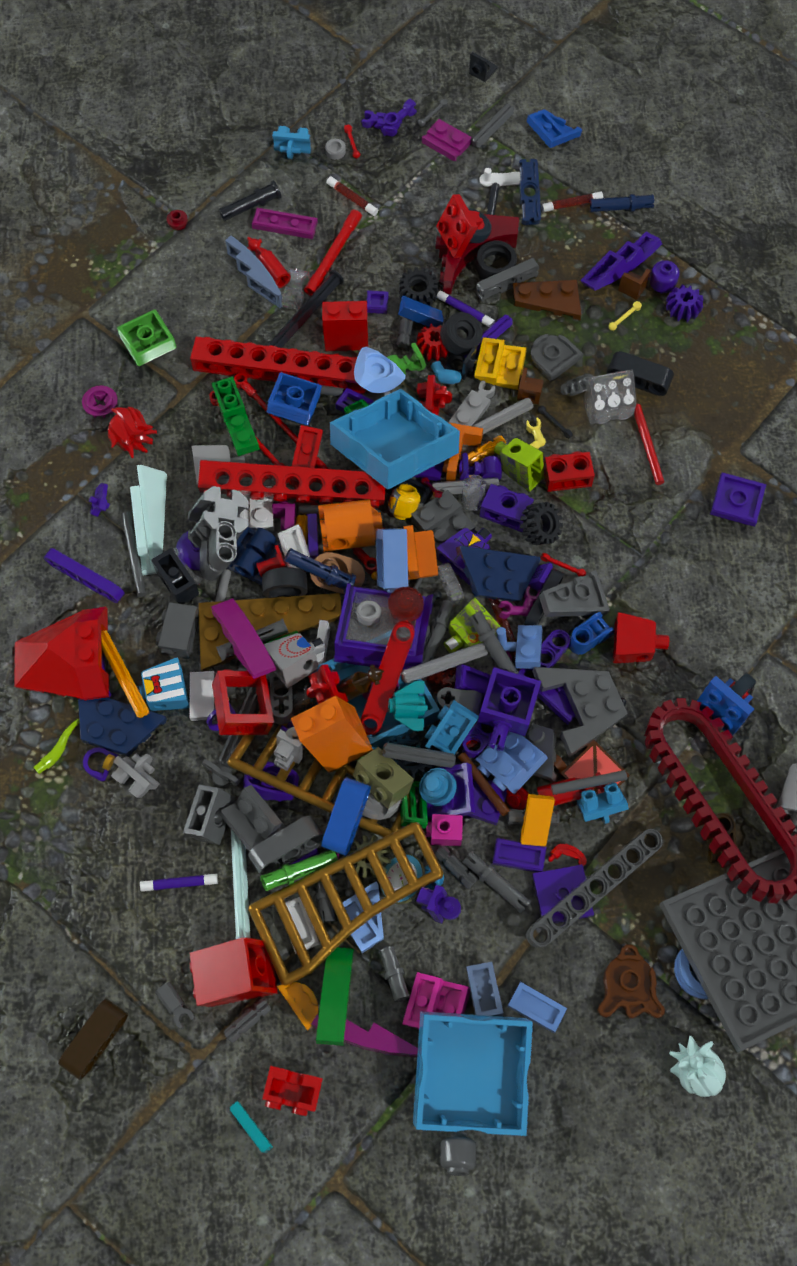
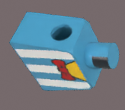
[137,657,190,711]

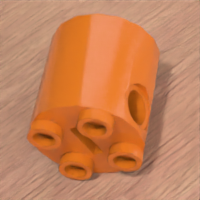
[318,499,383,552]

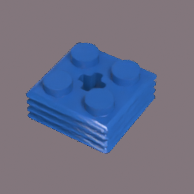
[266,372,322,425]

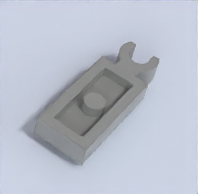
[449,380,495,426]

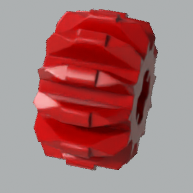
[416,323,451,362]

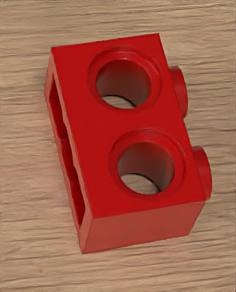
[544,451,595,492]

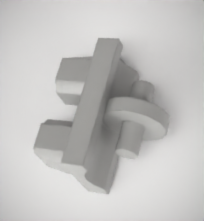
[274,727,303,771]
[111,753,160,798]

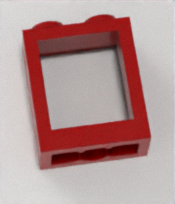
[212,669,274,735]

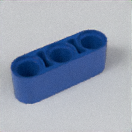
[321,777,371,856]

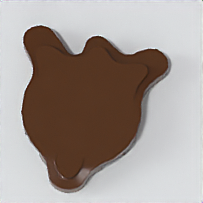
[597,944,665,1019]

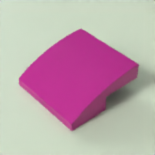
[402,972,470,1030]

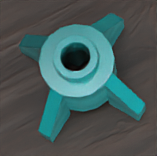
[388,681,427,731]

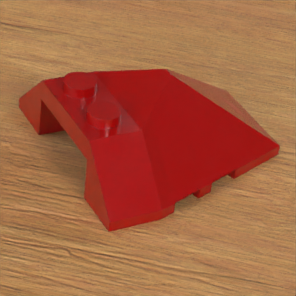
[14,606,109,700]

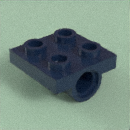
[227,527,284,585]

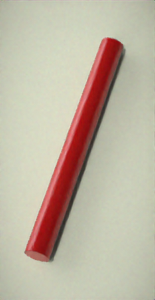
[632,404,665,485]

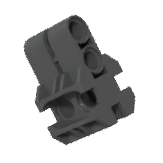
[188,486,249,581]

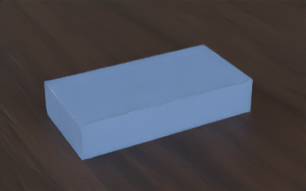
[507,982,567,1033]

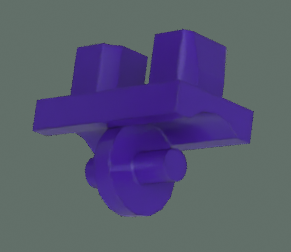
[416,885,461,924]

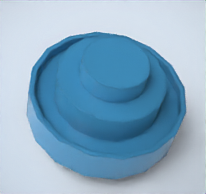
[419,768,457,806]

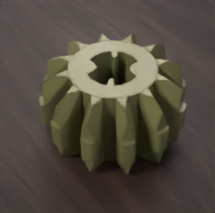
[349,835,392,879]

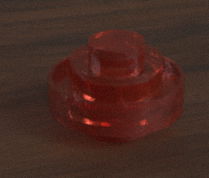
[388,587,424,622]

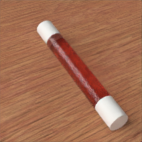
[326,176,378,216]
[541,191,603,212]

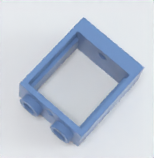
[376,528,408,593]

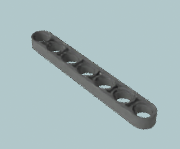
[526,829,663,948]

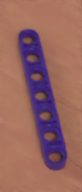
[462,630,570,758]

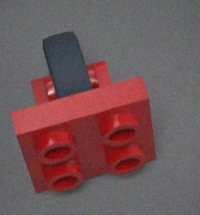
[436,194,492,258]

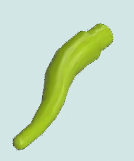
[33,718,80,774]

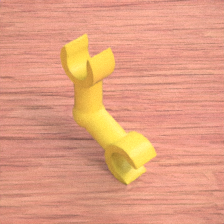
[526,418,546,449]

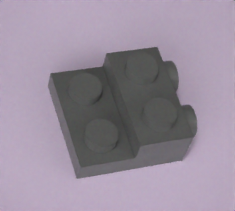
[411,490,476,549]

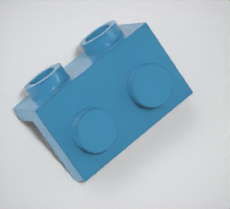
[425,700,479,754]

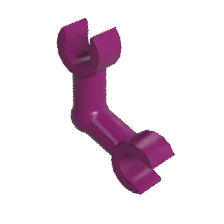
[498,586,540,619]

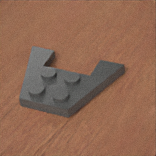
[532,667,628,757]

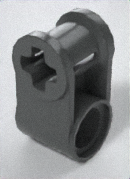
[435,687,483,721]

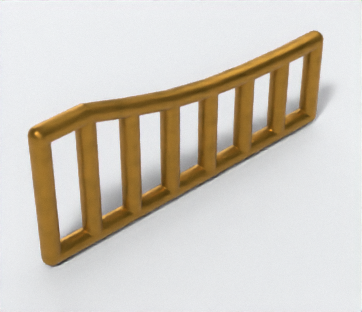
[228,711,410,837]
[248,822,444,986]

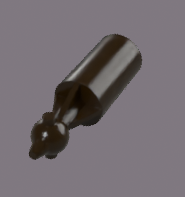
[336,665,384,701]

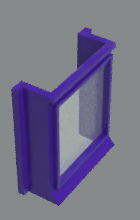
[334,583,433,670]

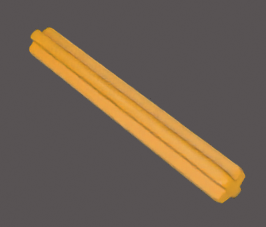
[101,630,149,718]

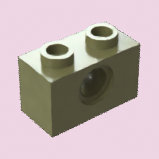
[353,747,414,809]

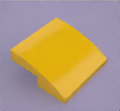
[474,337,526,390]

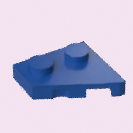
[526,109,582,148]

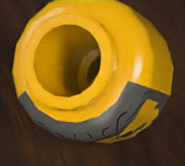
[388,484,420,520]

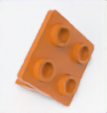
[403,525,438,580]

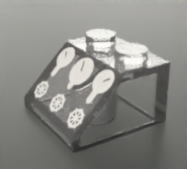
[583,370,636,424]

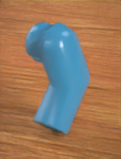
[431,361,462,384]

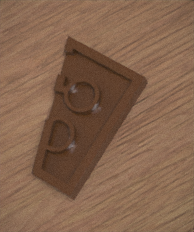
[512,280,581,320]

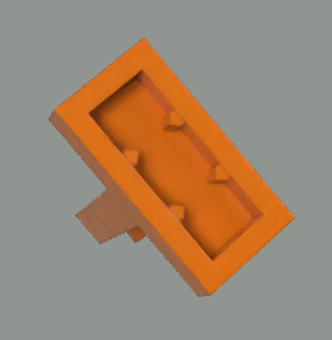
[443,422,483,481]

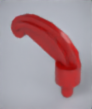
[548,844,587,866]

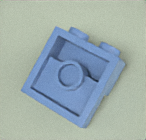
[475,732,548,794]

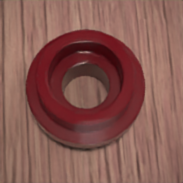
[167,210,188,230]

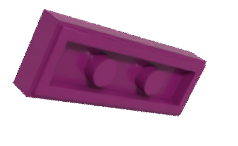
[252,208,318,239]

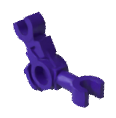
[362,98,417,136]

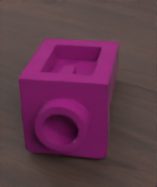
[272,502,297,530]

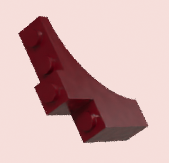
[435,214,519,294]

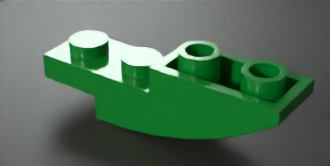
[211,377,260,456]

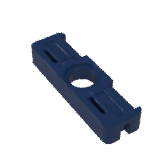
[518,159,541,225]

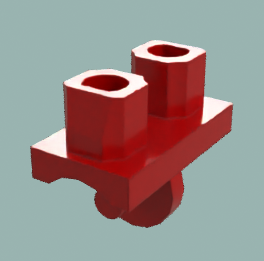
[417,375,452,416]
[306,664,348,704]

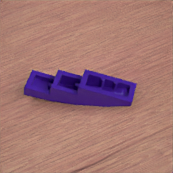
[580,232,662,291]

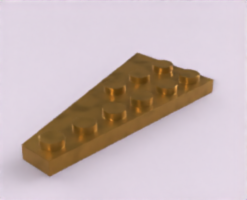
[199,593,341,672]

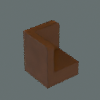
[618,269,651,300]
[517,367,543,405]

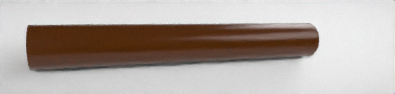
[457,752,510,817]

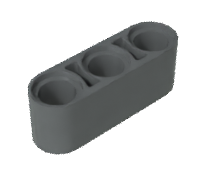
[248,816,324,876]

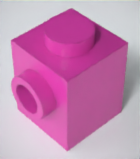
[426,814,463,846]

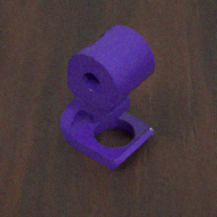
[459,453,502,480]

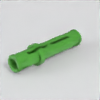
[260,850,338,891]

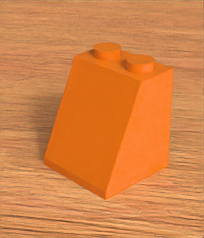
[291,696,373,773]

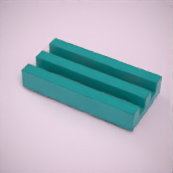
[230,1101,273,1153]

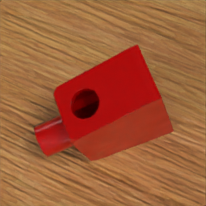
[613,612,669,664]

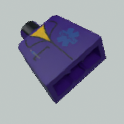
[436,528,492,585]

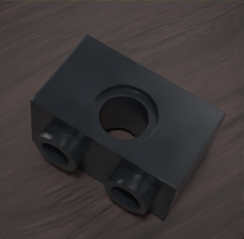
[151,548,199,604]

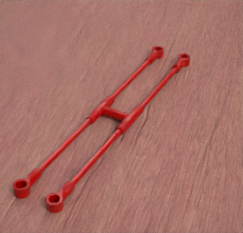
[209,373,385,574]

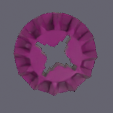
[82,386,118,418]

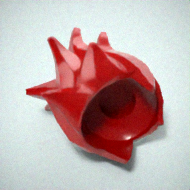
[108,407,157,458]

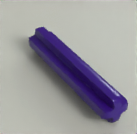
[462,314,513,358]

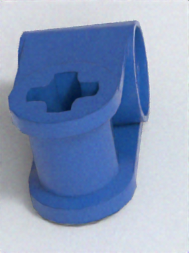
[569,612,615,655]

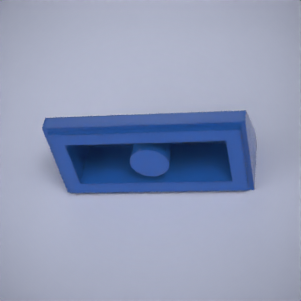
[398,296,443,327]

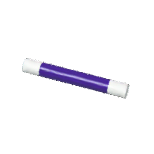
[436,290,495,327]
[140,874,218,892]

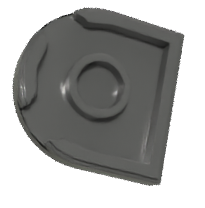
[530,334,584,382]

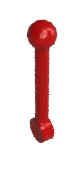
[344,125,360,159]
[541,553,586,577]

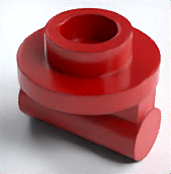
[506,787,529,810]

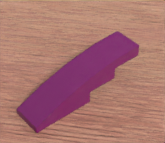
[211,598,276,679]
[311,1015,418,1057]

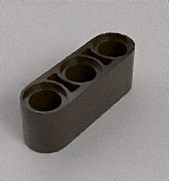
[58,998,128,1080]

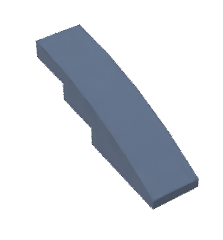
[225,235,283,308]
[466,962,503,1017]

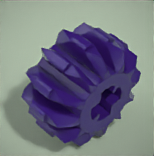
[666,284,703,322]

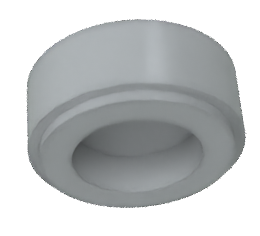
[325,139,346,160]
[356,601,381,626]

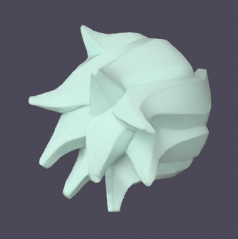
[669,1036,726,1097]

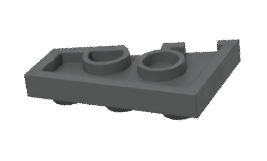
[539,570,610,617]

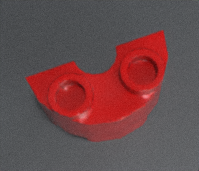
[262,1066,323,1117]

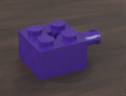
[477,667,541,751]

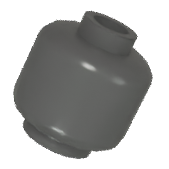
[440,1132,476,1176]

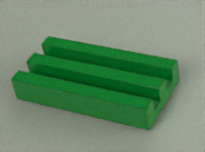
[400,781,428,829]

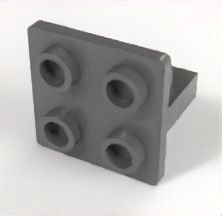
[220,785,285,851]

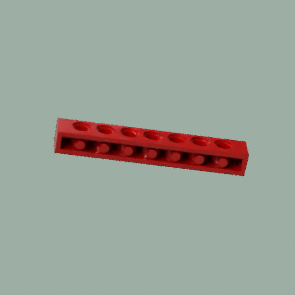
[190,337,366,394]
[198,460,385,508]

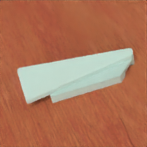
[130,465,167,576]

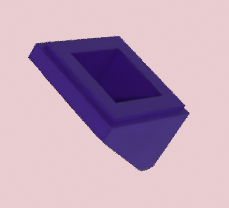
[528,563,553,592]

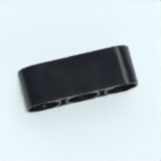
[606,351,674,396]

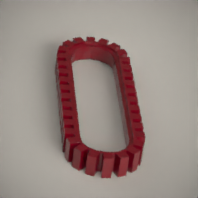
[644,698,797,903]

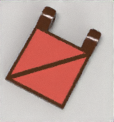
[554,740,630,794]

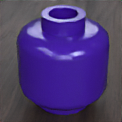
[650,261,680,293]

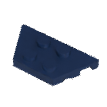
[456,546,541,602]
[78,697,167,757]

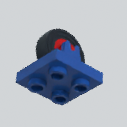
[697,673,756,736]

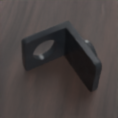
[469,52,497,82]
[443,347,477,380]

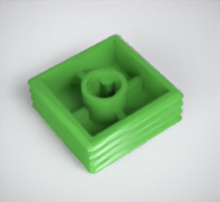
[117,309,176,366]

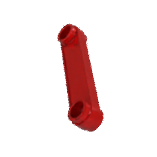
[360,621,415,735]

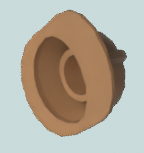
[310,552,365,594]

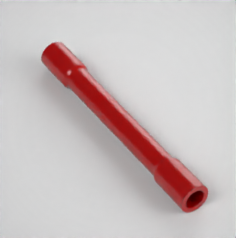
[304,209,362,296]

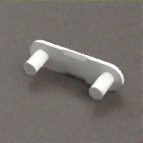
[479,168,520,187]

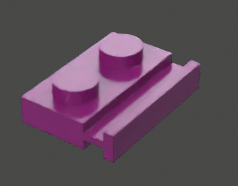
[422,119,472,162]

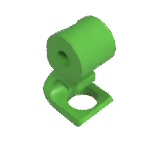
[387,343,426,375]

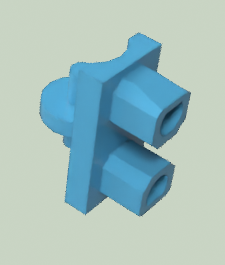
[272,126,311,159]
[577,783,629,824]

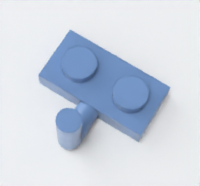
[496,625,542,669]

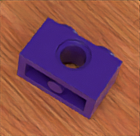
[480,484,534,532]

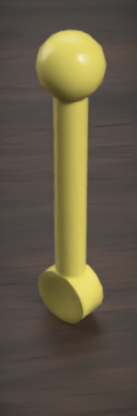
[609,301,642,331]

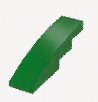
[316,947,354,1046]

